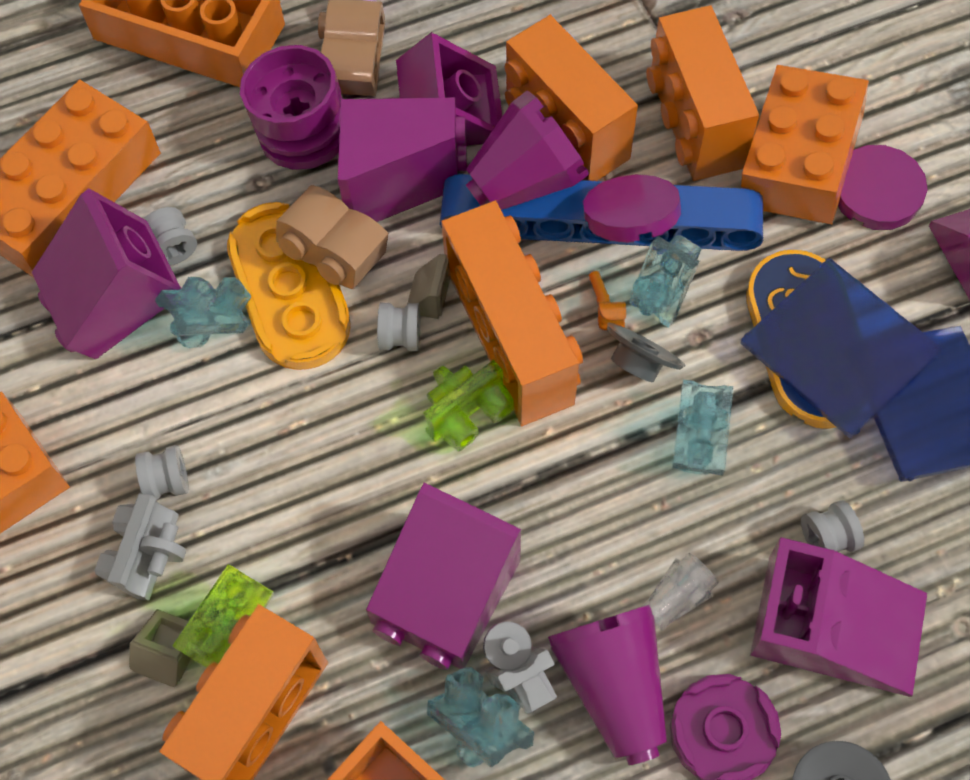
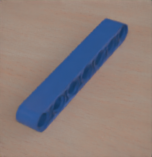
[440,174,763,251]

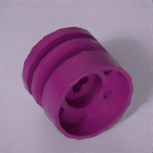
[240,45,343,170]

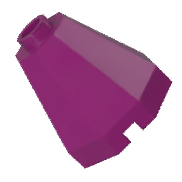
[465,90,589,210]

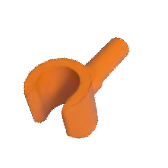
[589,271,626,330]

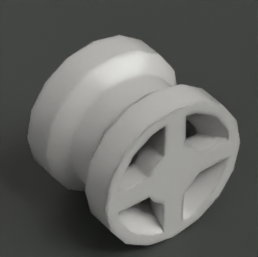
[144,207,198,266]
[377,302,421,351]
[135,445,189,500]
[801,500,864,552]

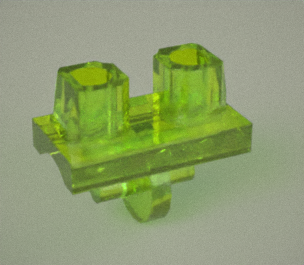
[423,360,514,452]
[172,564,274,668]

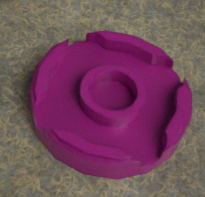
[838,145,928,230]
[583,174,681,243]
[669,674,782,780]

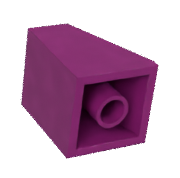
[338,97,467,222]
[32,188,184,359]
[366,482,521,670]

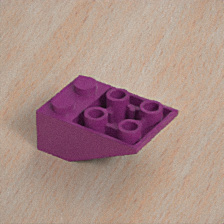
[750,537,927,697]

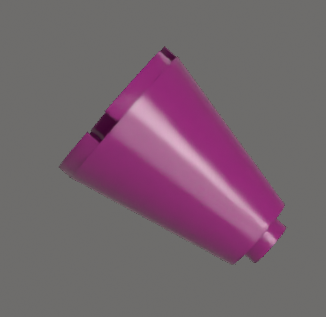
[548,604,667,765]

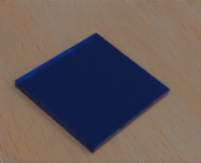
[741,257,942,439]
[846,325,970,482]

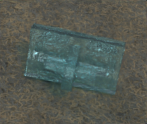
[629,235,701,328]
[155,277,251,348]
[672,379,734,476]
[427,667,534,767]

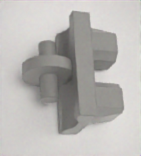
[94,493,186,601]
[483,621,557,714]

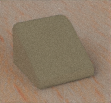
[407,254,451,319]
[129,609,204,687]

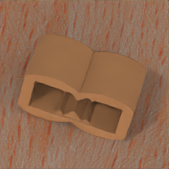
[318,0,385,96]
[276,185,389,289]

